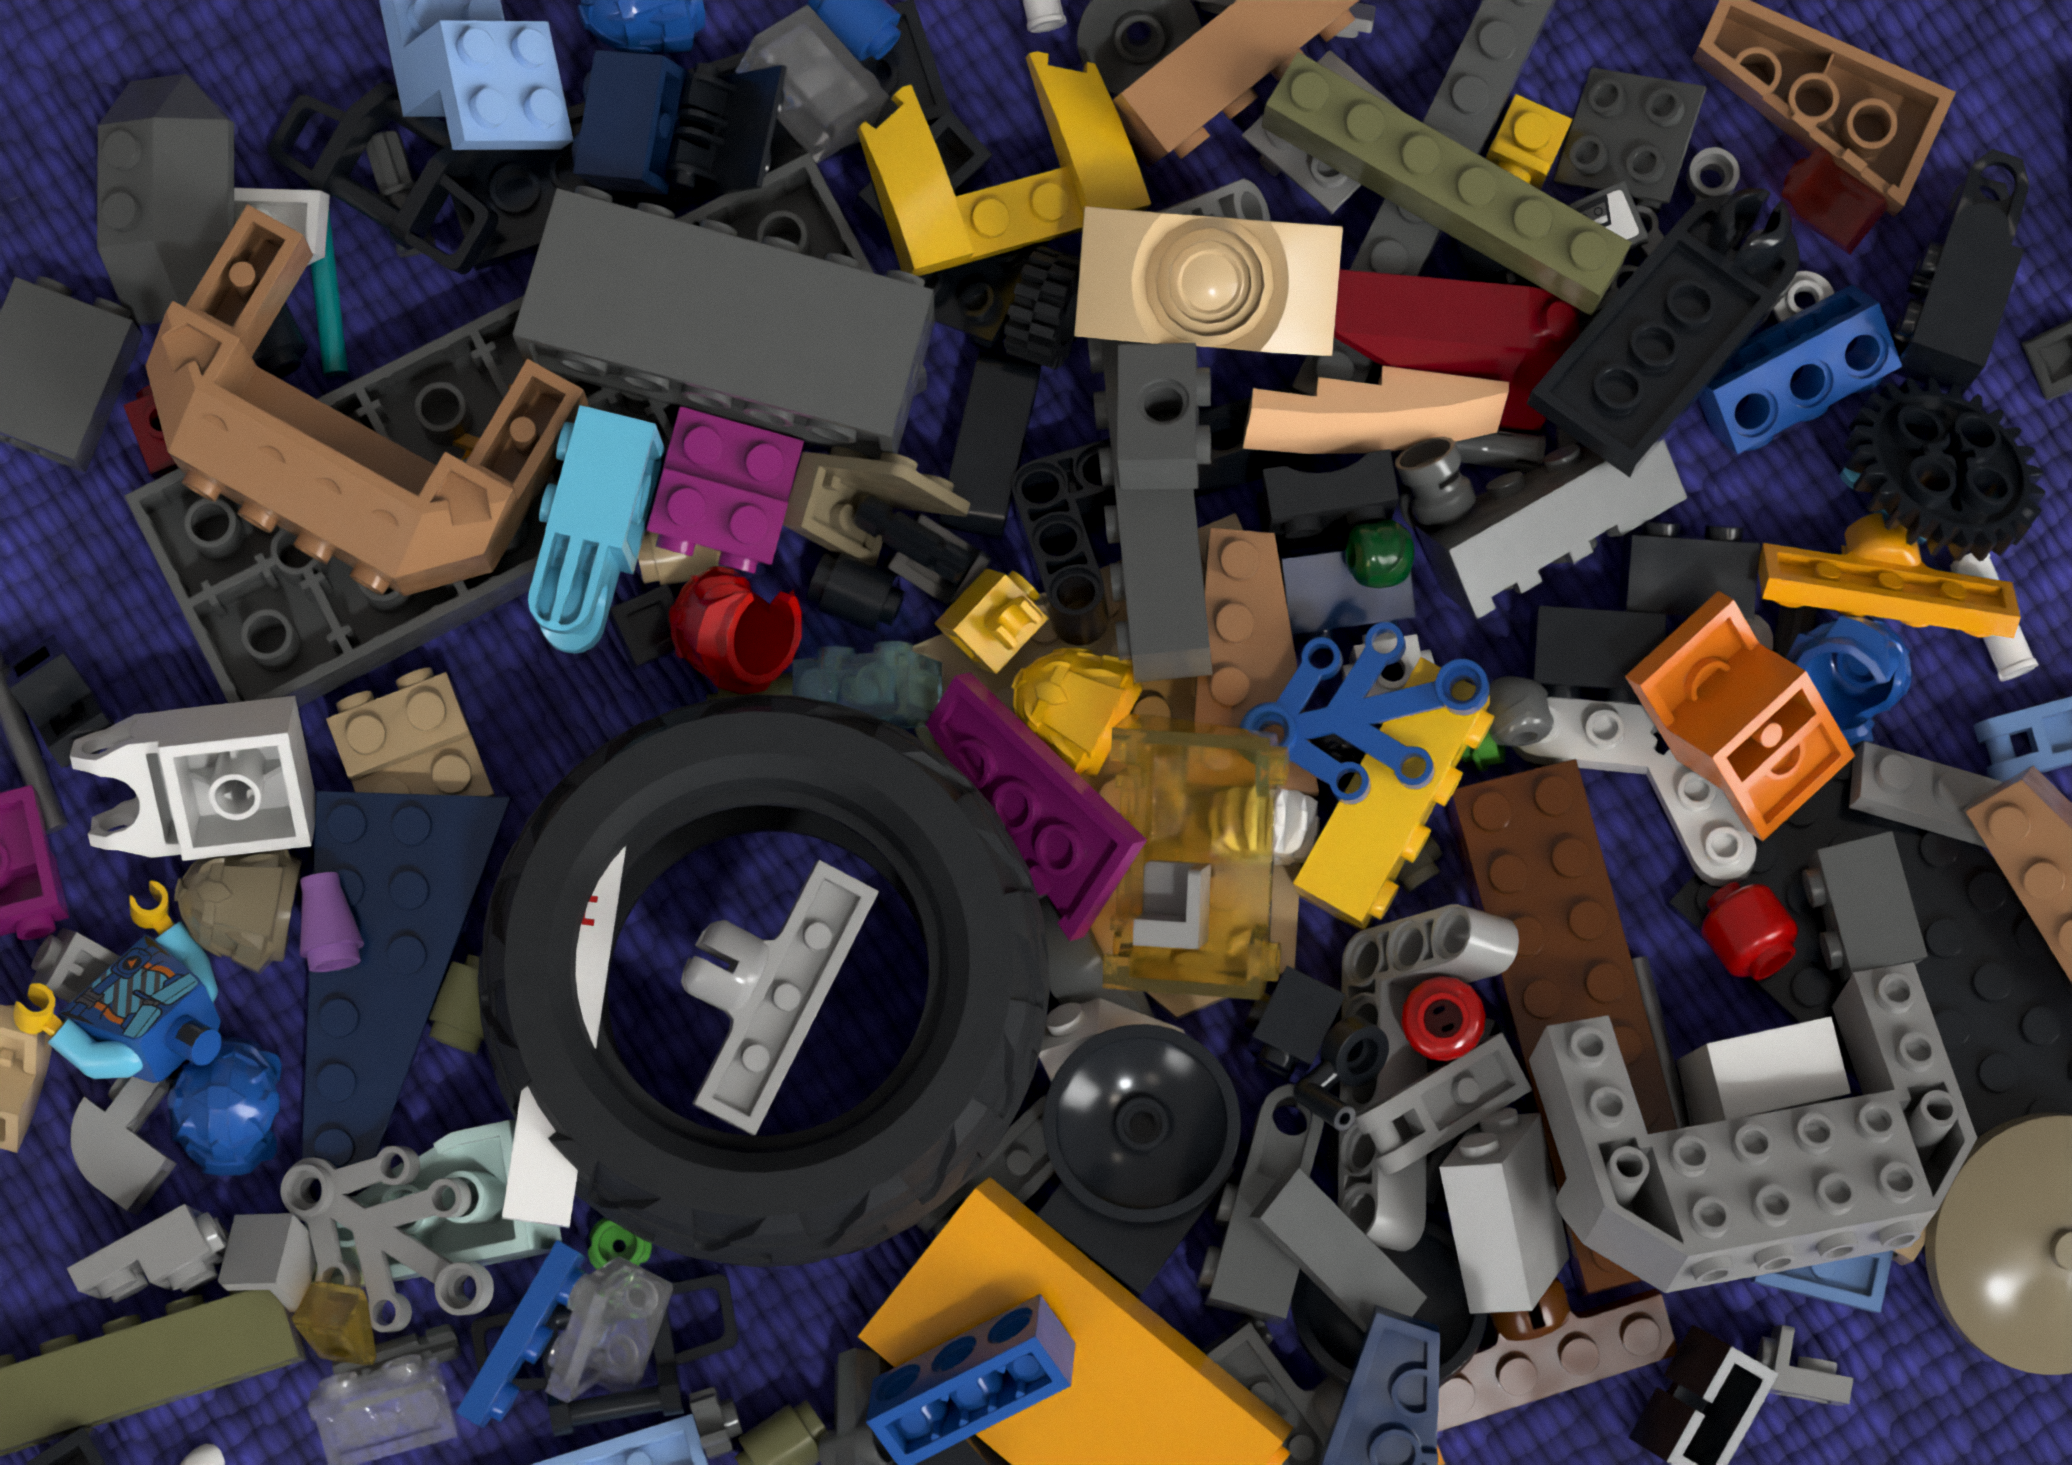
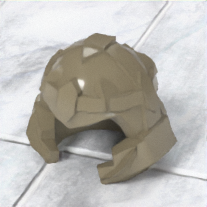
[174,849,303,974]

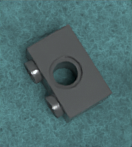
[1117,343,1211,490]

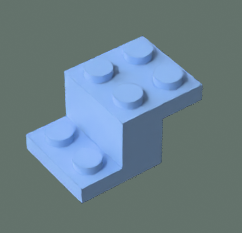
[379,0,574,150]

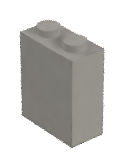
[1439,1107,1570,1314]

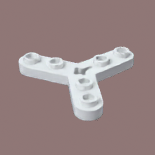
[1512,614,1773,887]

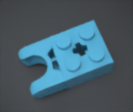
[528,405,666,654]

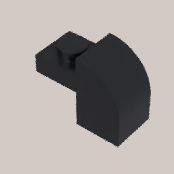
[0,634,115,768]

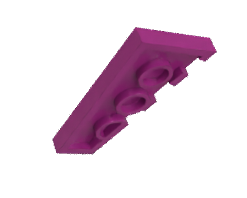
[925,672,1147,941]

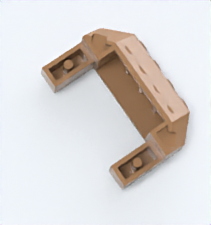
[145,204,589,596]

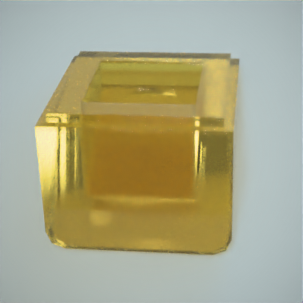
[291,1281,377,1365]

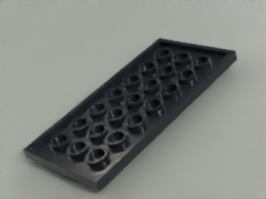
[1666,741,2072,1139]

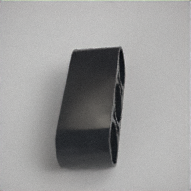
[939,351,1042,540]

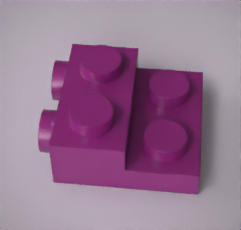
[645,406,804,574]
[0,785,69,940]

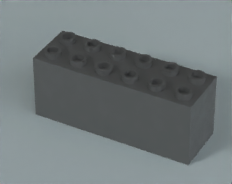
[513,186,935,460]

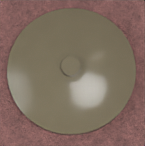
[1925,1112,2072,1375]

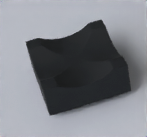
[1257,449,1399,549]

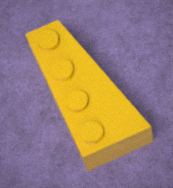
[1293,657,1495,931]

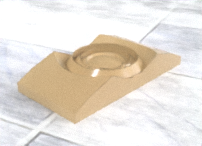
[1074,206,1343,356]

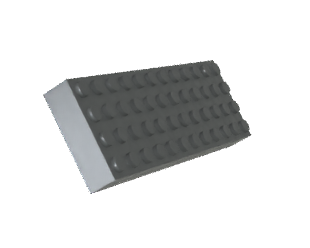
[124,152,927,708]

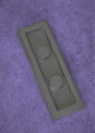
[1249,1166,1427,1333]

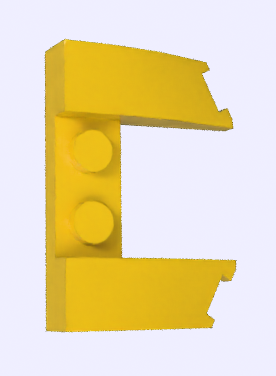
[857,51,1151,276]

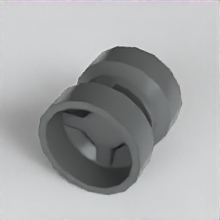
[1395,437,1476,525]

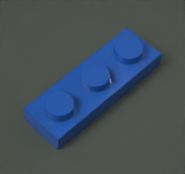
[456,1240,587,1428]

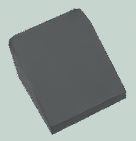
[2022,319,2072,401]

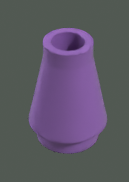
[300,872,364,972]

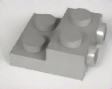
[67,1204,229,1303]

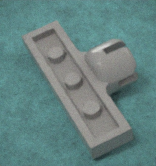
[681,860,879,1135]

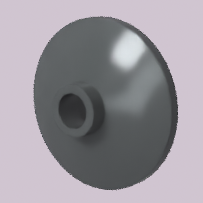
[1077,0,1201,95]

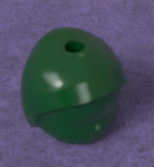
[1345,519,1415,589]

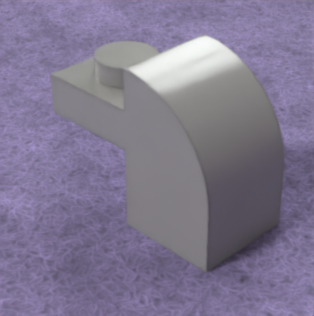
[71,1076,177,1216]

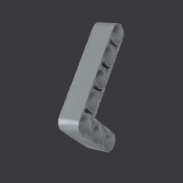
[1338,904,1519,1251]

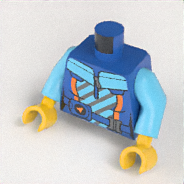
[13,880,222,1083]

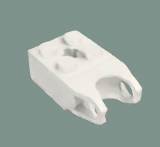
[70,696,316,861]

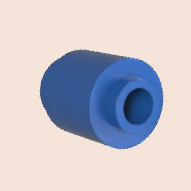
[807,0,901,61]

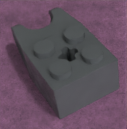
[1196,1084,1324,1326]

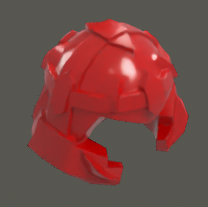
[669,566,802,694]

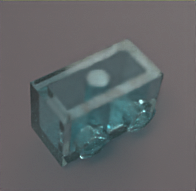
[792,641,942,729]

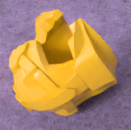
[1011,648,1144,779]

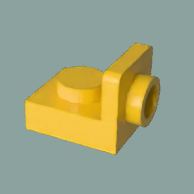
[1486,94,1573,190]

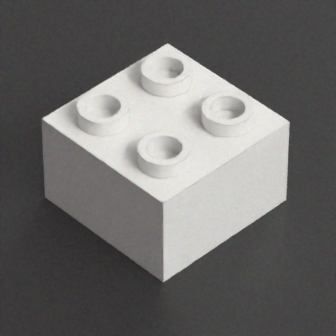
[1676,1017,1851,1126]

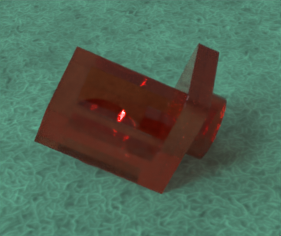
[1781,146,1889,255]

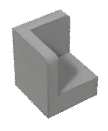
[1133,860,1211,949]
[218,1213,316,1312]

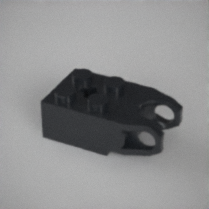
[1891,149,2029,396]

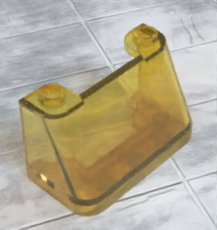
[1102,714,1289,1000]

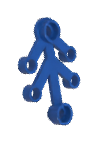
[1239,622,1490,804]

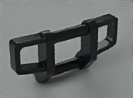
[268,80,499,275]
[471,1274,739,1437]

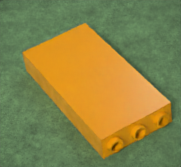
[857,1176,1294,1465]

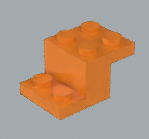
[1625,591,1855,841]

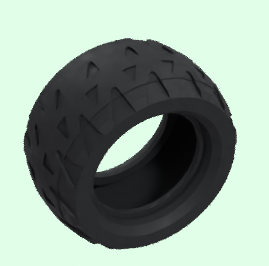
[478,694,1049,1267]

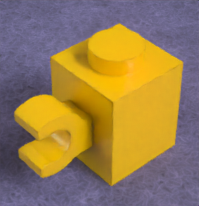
[934,568,1049,674]

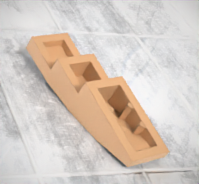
[1243,366,1509,454]

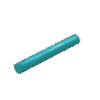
[310,189,348,377]

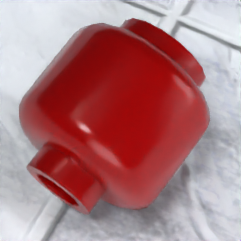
[1701,882,1799,980]
[1401,976,1486,1061]

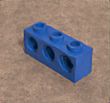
[1698,284,1902,454]
[866,1294,1075,1465]

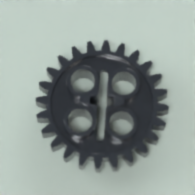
[1844,378,2045,561]

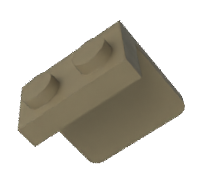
[783,446,970,565]

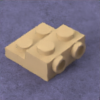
[326,668,496,797]

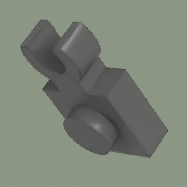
[689,1387,743,1460]

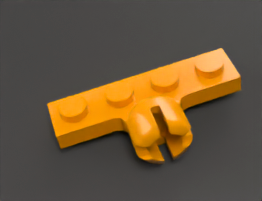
[1758,513,2021,638]

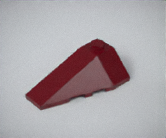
[1334,269,1579,433]

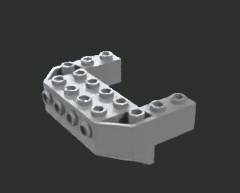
[1529,962,1977,1293]

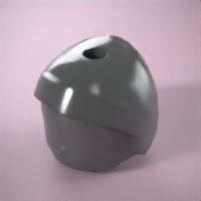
[1486,676,1553,746]

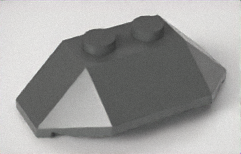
[97,74,234,326]

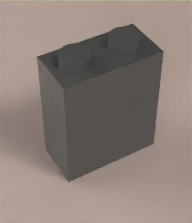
[0,276,143,473]

